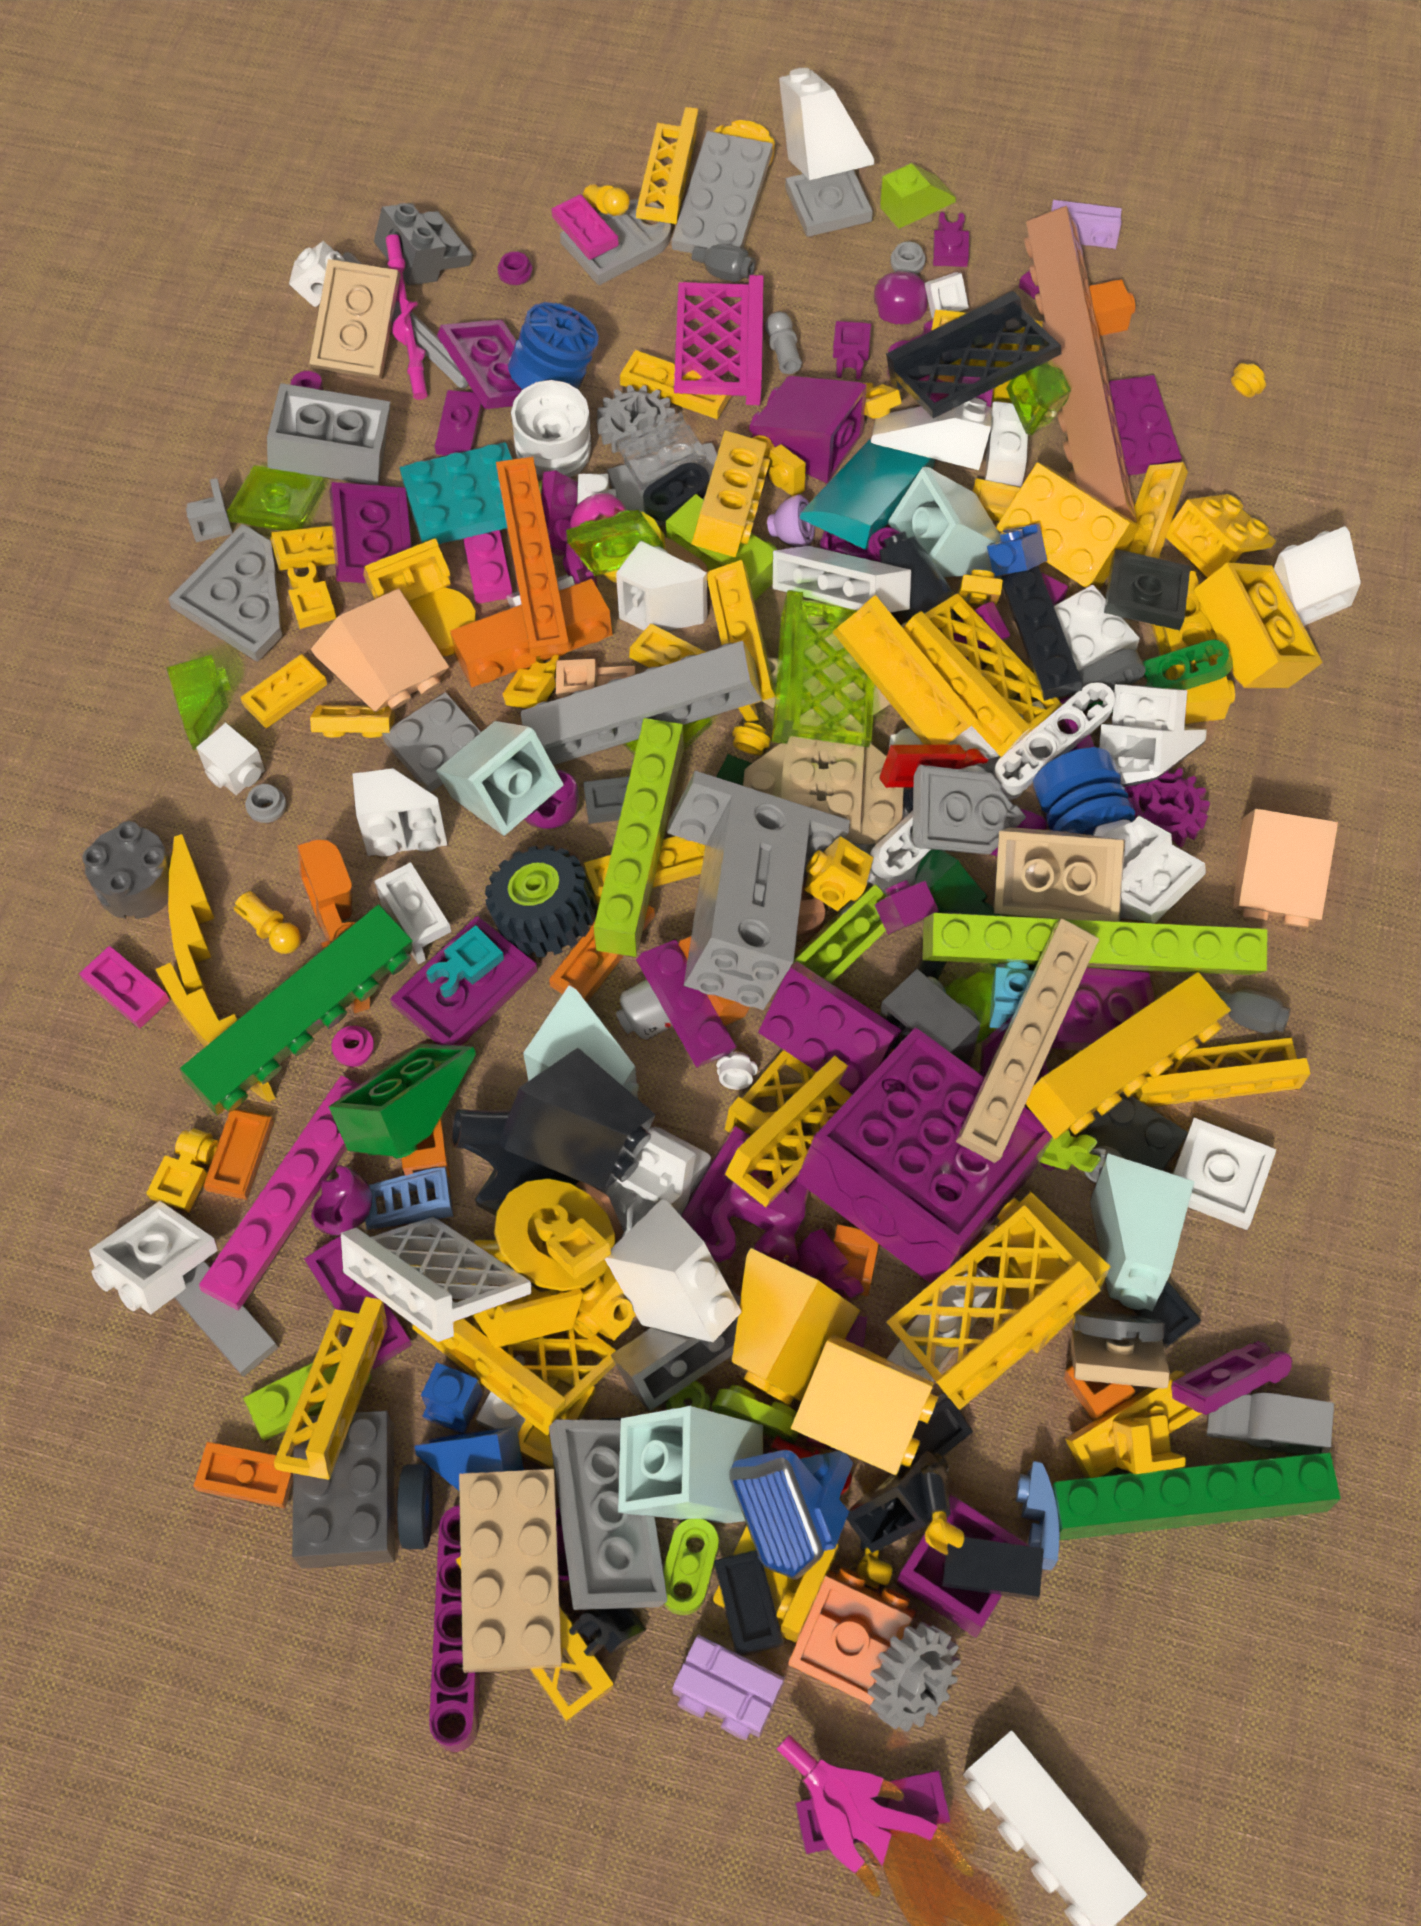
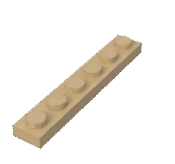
[955,918,1099,1163]

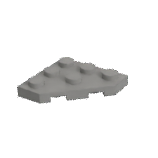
[168,524,282,662]

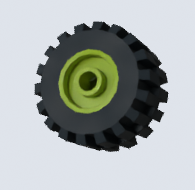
[485,845,597,957]

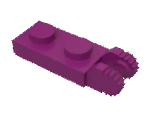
[1171,1341,1293,1415]

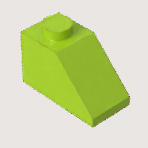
[880,163,956,229]

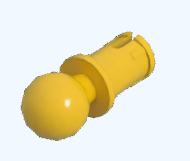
[583,184,630,216]
[234,891,301,954]

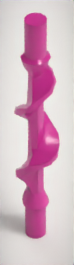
[385,234,428,400]

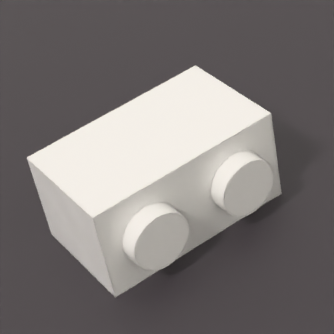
[985,402,1029,488]

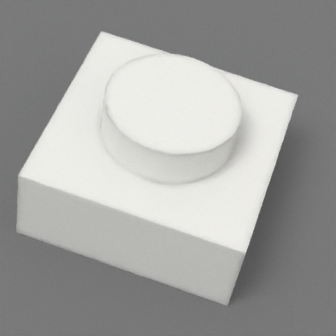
[924,272,969,318]

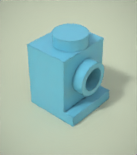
[989,962,1034,1028]

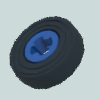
[397,1464,433,1549]

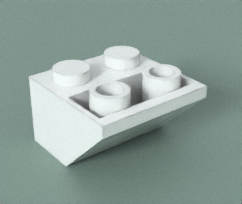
[1274,526,1361,626]
[616,541,707,631]
[352,768,447,856]

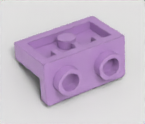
[1051,200,1122,249]

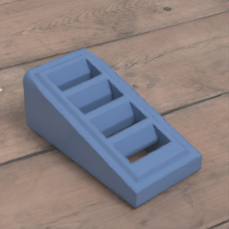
[365,1166,453,1230]

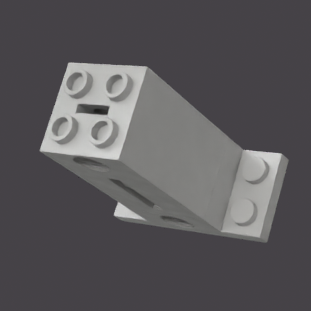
[667,771,850,1010]

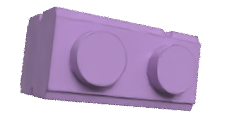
[672,1635,785,1740]

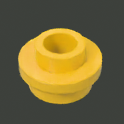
[1231,363,1266,398]
[732,722,771,755]

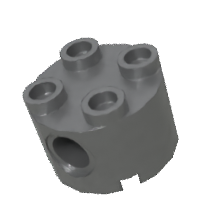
[82,821,171,919]

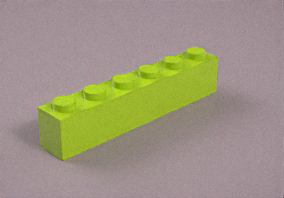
[594,718,684,957]

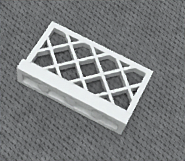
[341,1217,531,1342]

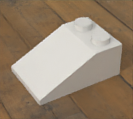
[871,398,992,470]

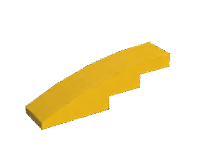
[168,834,215,997]
[155,962,276,1102]

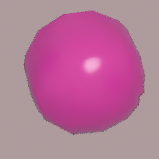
[570,493,631,544]

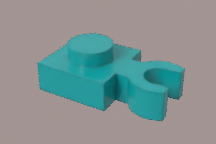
[426,925,504,998]

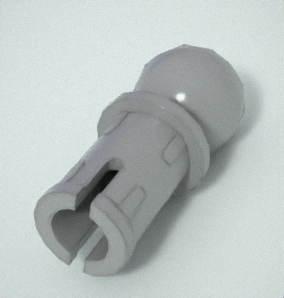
[765,311,802,374]

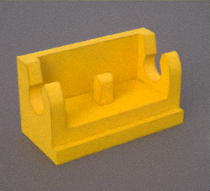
[363,538,451,602]
[474,1289,583,1349]

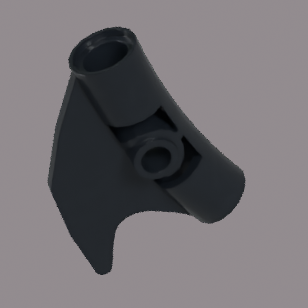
[452,1109,556,1205]

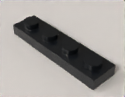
[1001,566,1082,701]

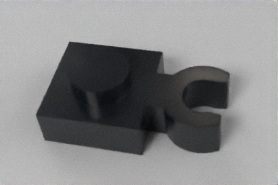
[568,1608,647,1656]

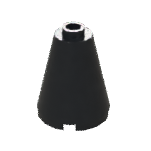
[879,531,961,628]

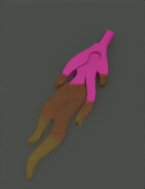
[776,1734,1010,1926]

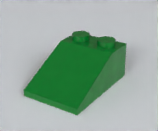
[328,1044,476,1159]

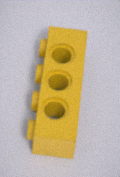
[691,430,770,557]
[1151,571,1235,724]

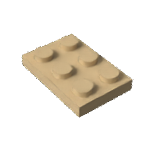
[309,259,400,380]

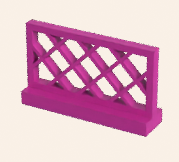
[674,275,763,405]

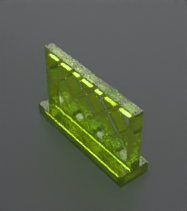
[772,590,874,747]

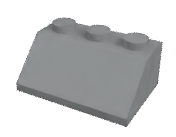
[267,383,390,486]

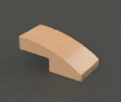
[556,659,637,698]

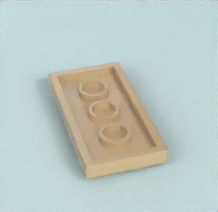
[459,1469,561,1673]

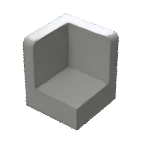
[186,478,232,542]

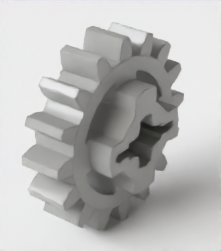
[597,385,675,458]
[868,1622,960,1731]

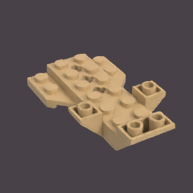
[743,600,904,844]

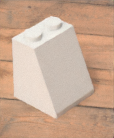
[779,68,874,180]
[605,1199,741,1342]

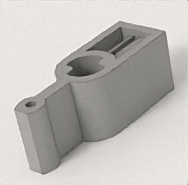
[1206,1393,1334,1455]

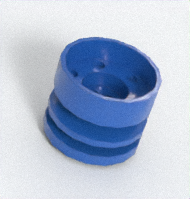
[508,302,599,390]
[1033,747,1135,835]

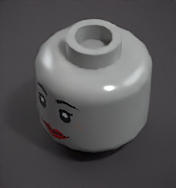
[616,979,673,1040]

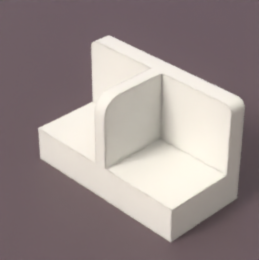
[375,862,451,964]

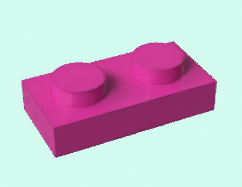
[463,530,512,604]
[79,946,170,1029]

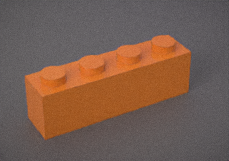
[450,579,613,688]

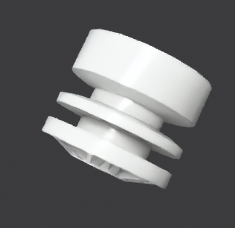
[511,380,591,480]

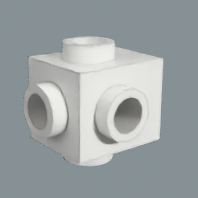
[289,241,346,307]

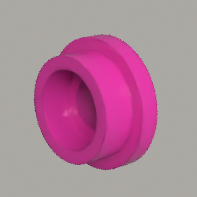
[331,1026,374,1067]

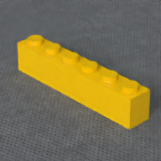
[1025,972,1231,1139]

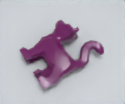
[704,1170,811,1268]

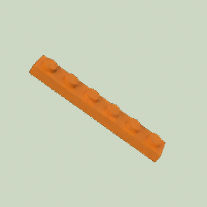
[496,457,569,657]

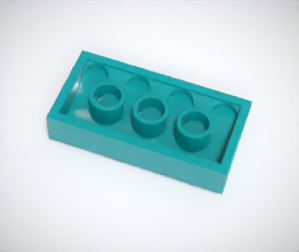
[799,439,935,549]

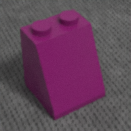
[749,376,867,484]

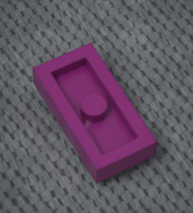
[541,470,578,556]

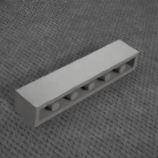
[521,641,762,765]

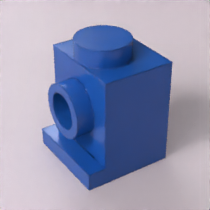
[987,523,1048,576]
[421,1362,483,1434]

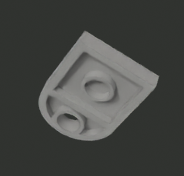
[560,199,671,286]

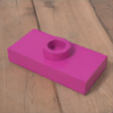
[552,194,619,260]

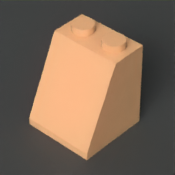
[311,589,449,712]
[1233,809,1338,928]

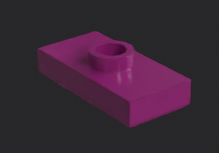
[434,390,483,456]

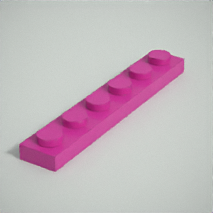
[199,1075,360,1311]

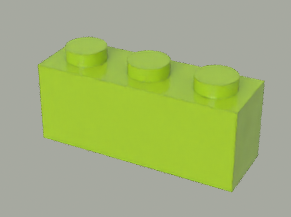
[666,494,777,601]
[793,884,887,983]

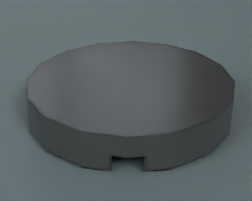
[1073,1311,1165,1342]

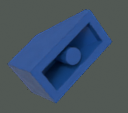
[414,1426,524,1491]

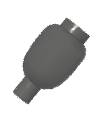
[692,244,756,282]
[1215,989,1291,1034]

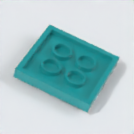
[399,442,512,544]

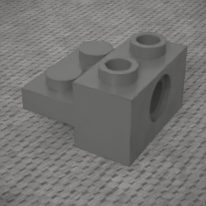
[374,203,473,285]

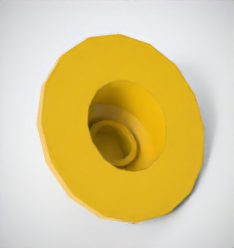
[474,1179,615,1291]

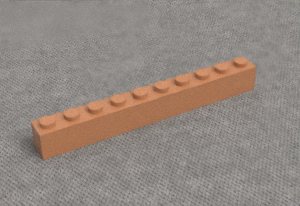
[1024,206,1137,522]

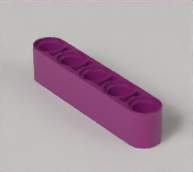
[429,1505,480,1752]

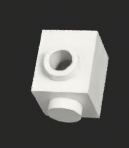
[196,723,265,795]

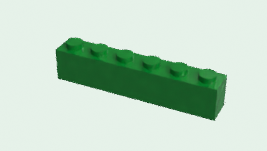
[180,904,413,1116]
[1052,1453,1341,1541]

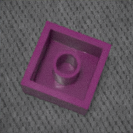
[896,1495,1031,1638]

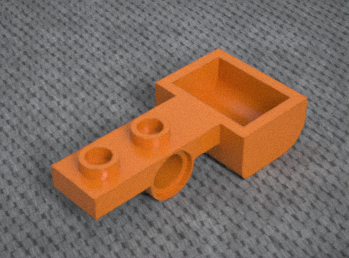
[297,840,370,1014]

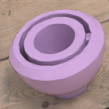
[767,495,815,547]

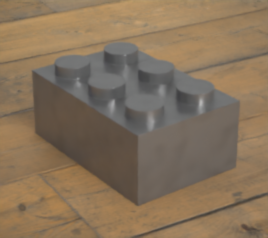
[292,1411,395,1569]

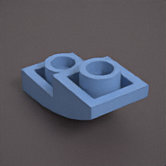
[1016,1461,1059,1571]

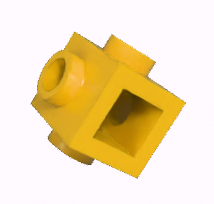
[804,836,873,911]
[575,1266,636,1341]

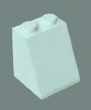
[888,467,1001,577]
[436,721,563,836]
[523,986,639,1099]
[1090,1154,1195,1311]
[618,1406,763,1523]

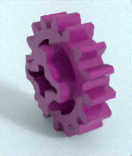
[1125,768,1210,847]

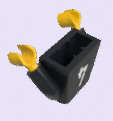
[846,1451,964,1589]

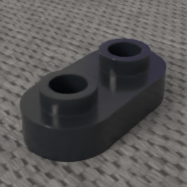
[643,463,709,521]

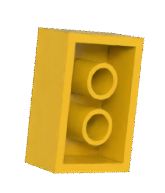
[996,462,1141,591]
[1193,562,1323,688]

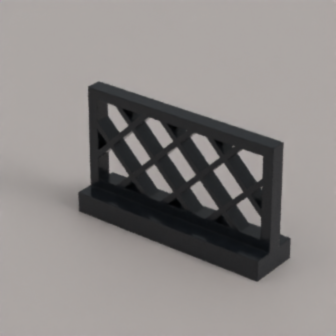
[886,291,1062,419]

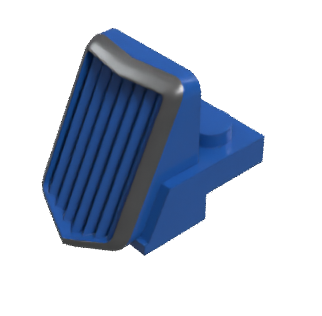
[729,1450,853,1580]

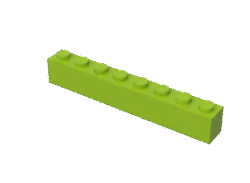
[922,913,1267,975]

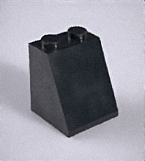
[498,1048,656,1190]

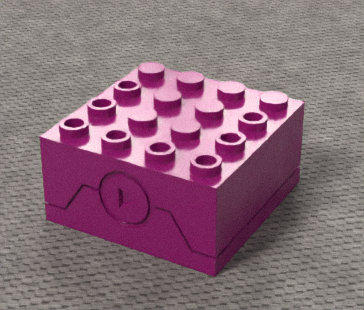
[796,1027,1053,1283]

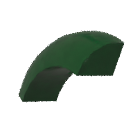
[915,849,1037,971]

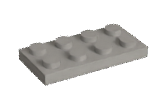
[671,131,773,253]
[549,1420,667,1610]

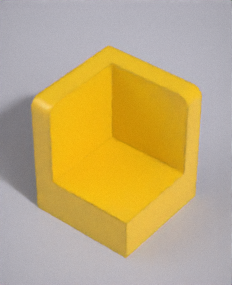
[1112,1414,1186,1474]

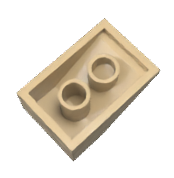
[994,827,1125,922]

